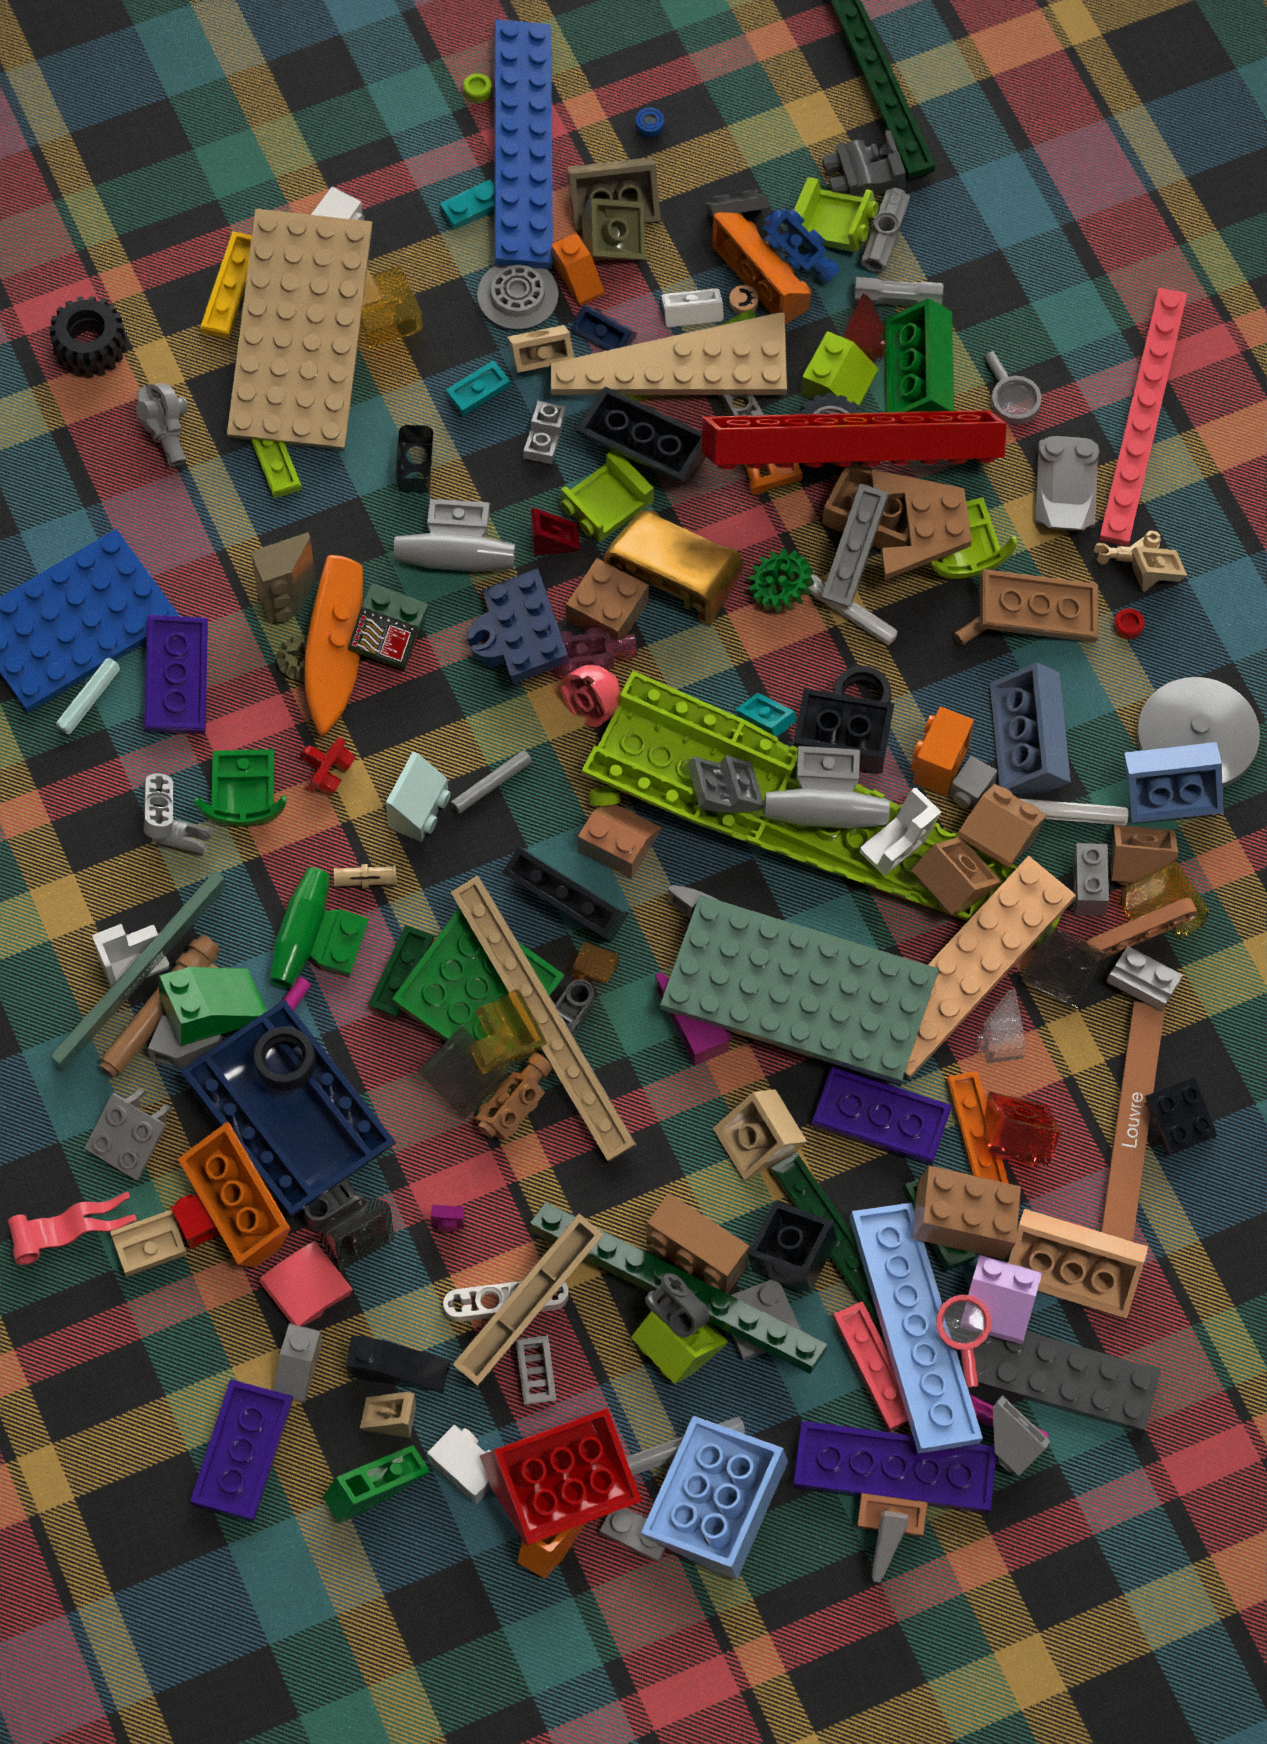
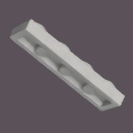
[821,484,889,608]

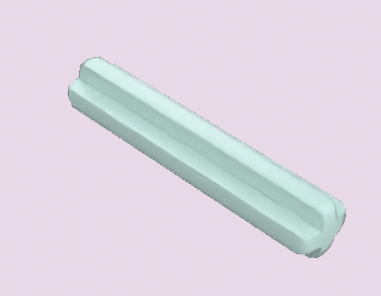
[56,658,120,735]

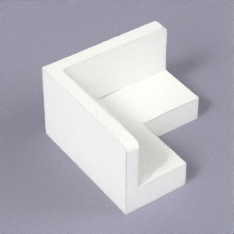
[859,788,941,876]
[92,924,170,987]

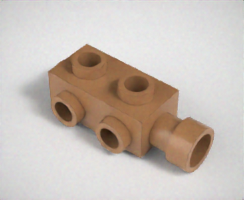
[475,1053,553,1140]

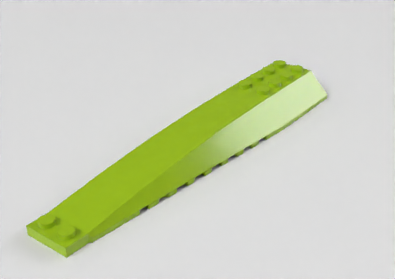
[581,671,1062,951]

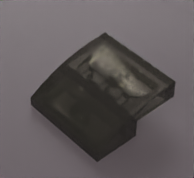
[417,1027,510,1119]

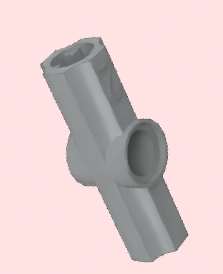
[861,188,910,273]

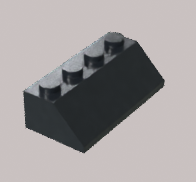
[577,387,706,483]

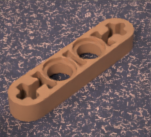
[1081,898,1198,963]

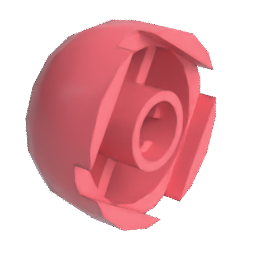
[561,665,621,728]

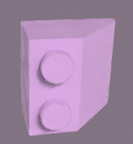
[960,1255,1042,1345]

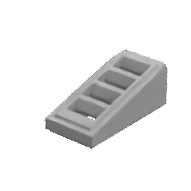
[515,1335,557,1405]
[871,1510,909,1582]

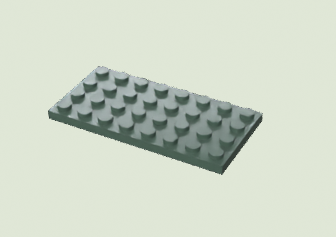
[660,895,939,1085]

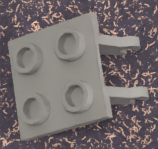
[84,1088,172,1180]

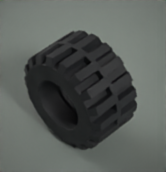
[49,296,126,377]

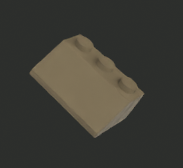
[567,157,661,231]
[251,532,316,624]

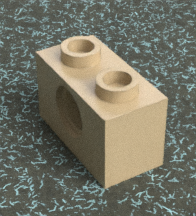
[507,325,574,373]

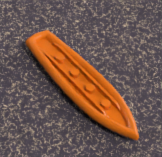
[304,555,363,736]

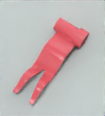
[7,1192,137,1265]

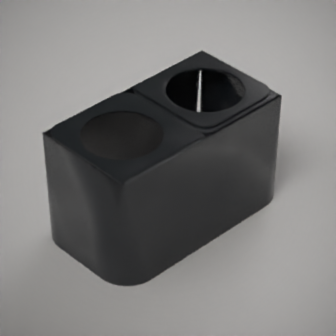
[396,425,433,493]

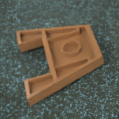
[871,469,972,580]

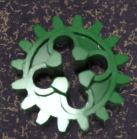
[748,549,814,612]

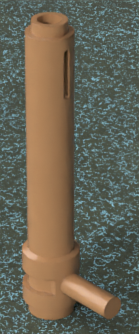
[99,935,220,1078]

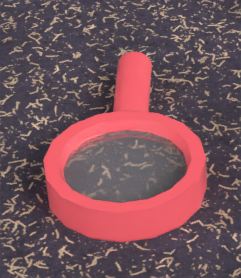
[935,1295,991,1387]

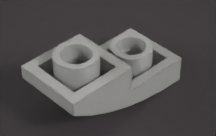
[523,401,566,464]

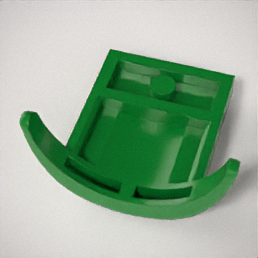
[194,749,287,826]

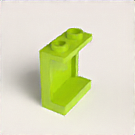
[794,177,878,252]
[560,450,654,542]

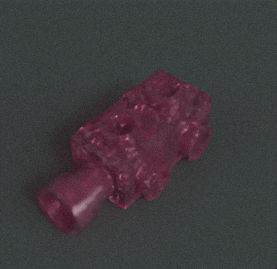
[553,628,637,677]

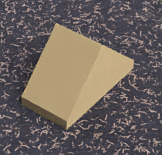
[360,1392,416,1438]

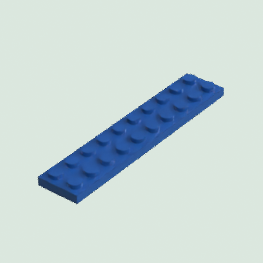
[494,19,553,269]

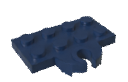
[467,568,571,684]

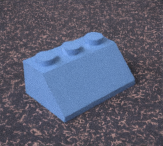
[1125,742,1224,823]

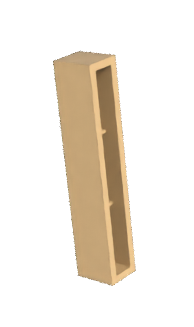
[453,1214,604,1386]

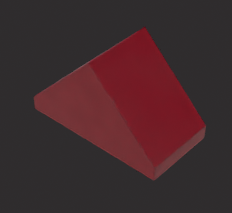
[530,507,580,556]

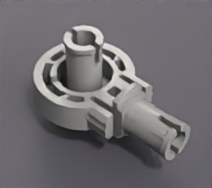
[136,383,188,467]

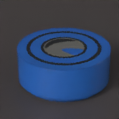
[636,108,664,137]

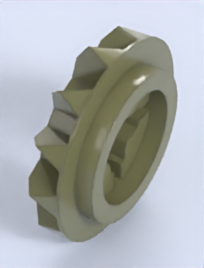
[277,634,307,680]

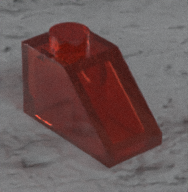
[843,294,887,363]

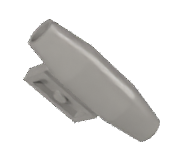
[393,499,515,572]
[764,746,890,829]

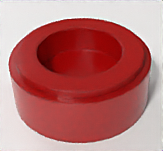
[1114,608,1145,640]

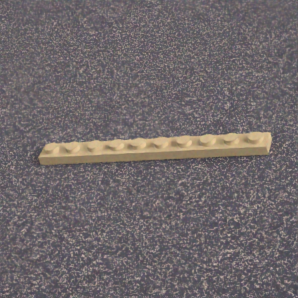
[451,876,636,1162]

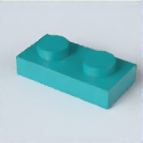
[440,180,494,230]
[446,360,511,416]
[735,692,798,737]

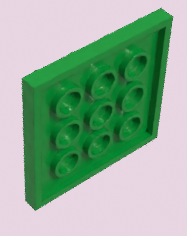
[390,907,564,1075]

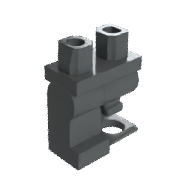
[822,130,906,197]

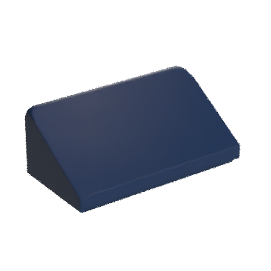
[571,304,637,351]

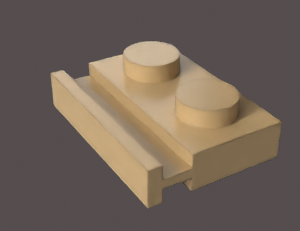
[110,1210,187,1277]

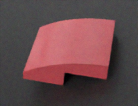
[259,1241,353,1327]

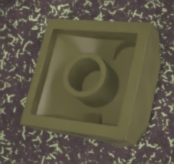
[582,198,645,261]

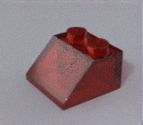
[983,1091,1061,1166]

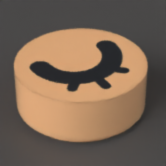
[729,285,759,315]

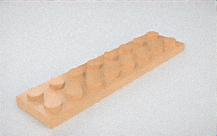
[905,856,1076,1079]

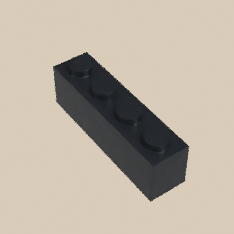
[502,846,628,941]

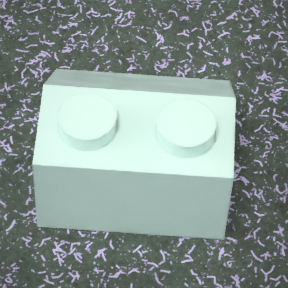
[386,752,451,842]

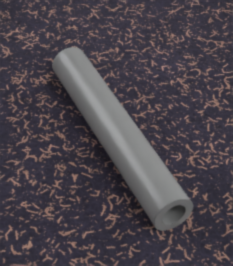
[450,750,532,814]

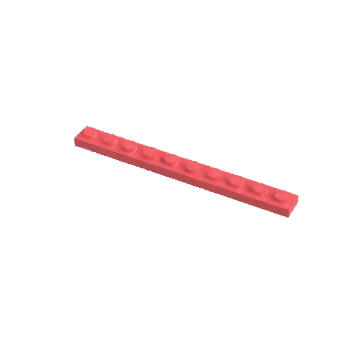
[1099,287,1187,547]

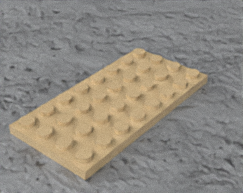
[227,209,372,450]

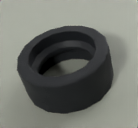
[834,666,891,703]
[254,1027,316,1091]

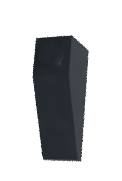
[346,1335,449,1393]

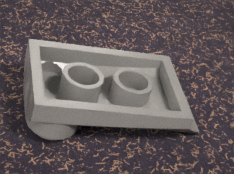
[1035,436,1099,531]

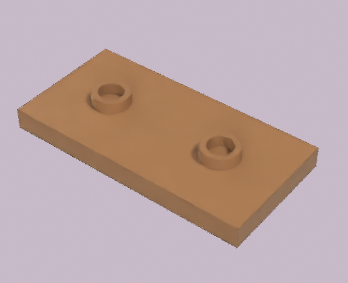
[980,569,1098,643]

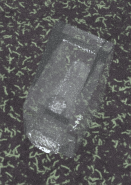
[977,989,1027,1063]

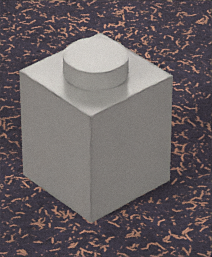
[950,756,997,809]

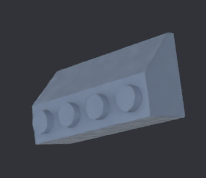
[990,662,1071,794]

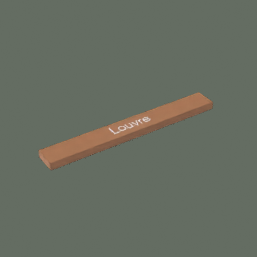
[1101,1001,1165,1242]

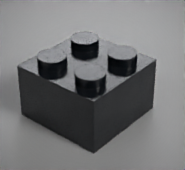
[748,1201,837,1293]

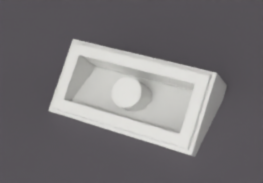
[662,288,724,327]

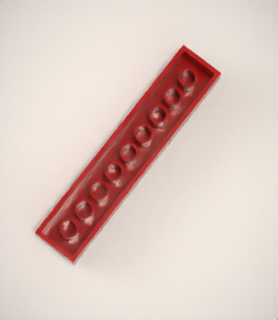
[701,410,1007,469]

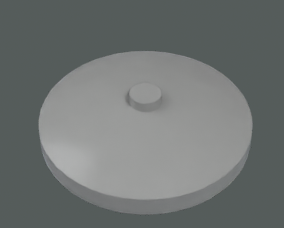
[1137,677,1260,788]

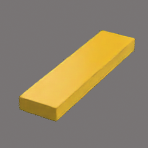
[200,231,252,339]

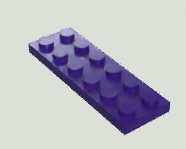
[793,1421,996,1514]

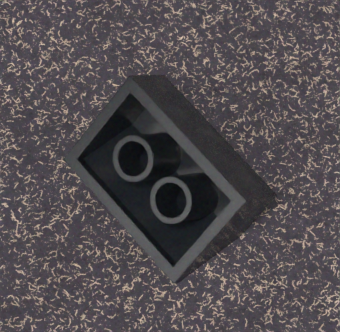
[793,688,894,773]

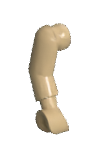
[1094,531,1161,564]

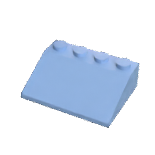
[641,1416,788,1580]

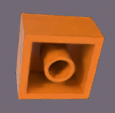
[910,706,974,797]

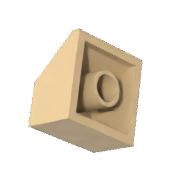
[713,1089,807,1181]

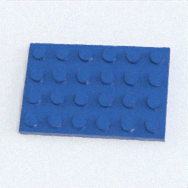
[0,529,180,713]

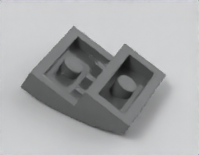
[688,755,764,813]

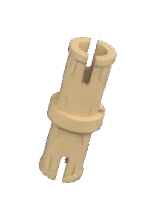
[334,864,397,889]

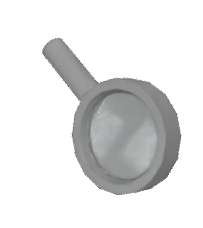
[984,351,1042,425]

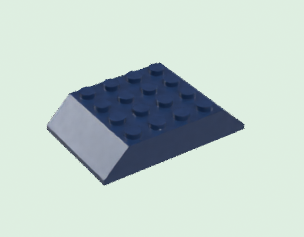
[180,999,396,1217]

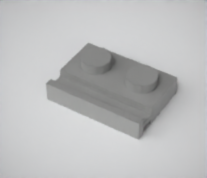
[1107,946,1183,1011]

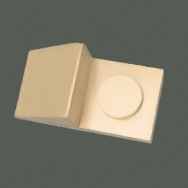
[1132,546,1187,592]

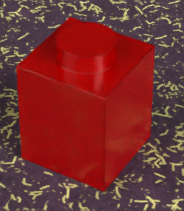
[171,1194,219,1250]

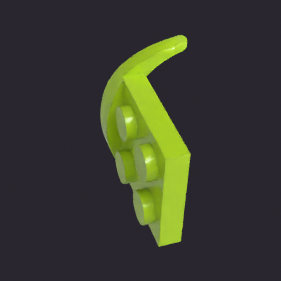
[931,497,1017,579]

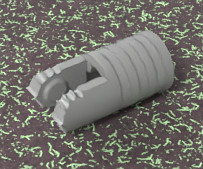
[152,819,214,854]

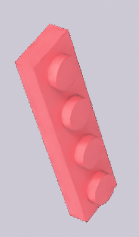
[833,1301,909,1432]

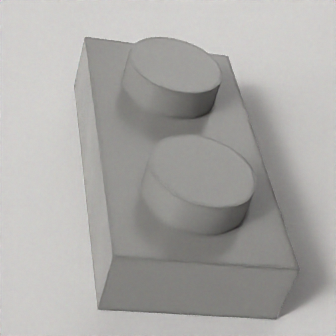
[599,1508,666,1564]

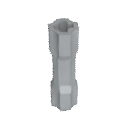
[854,277,943,306]

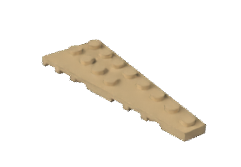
[551,313,787,395]

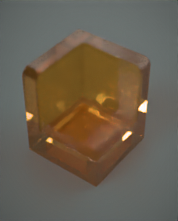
[572,942,619,983]

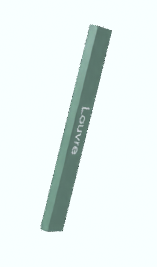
[51,871,226,1072]

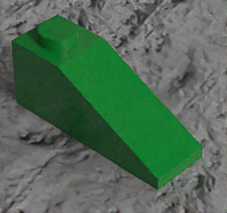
[322,1445,430,1524]

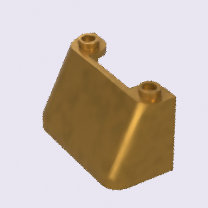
[604,510,744,627]

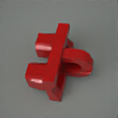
[300,736,356,796]

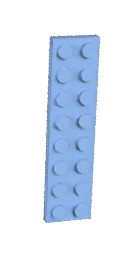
[849,1203,983,1454]

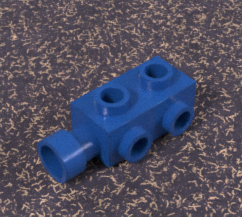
[762,208,840,284]

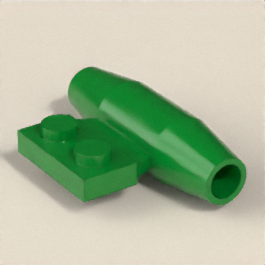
[269,867,369,989]

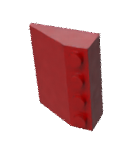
[479,1408,642,1546]

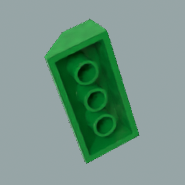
[885,298,954,412]

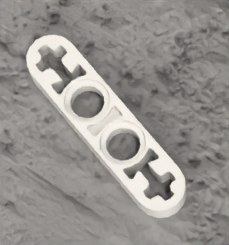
[443,1281,569,1322]

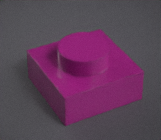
[431,1205,465,1232]

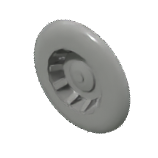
[477,264,559,330]

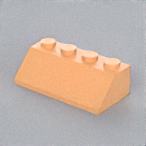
[1008,1209,1148,1318]

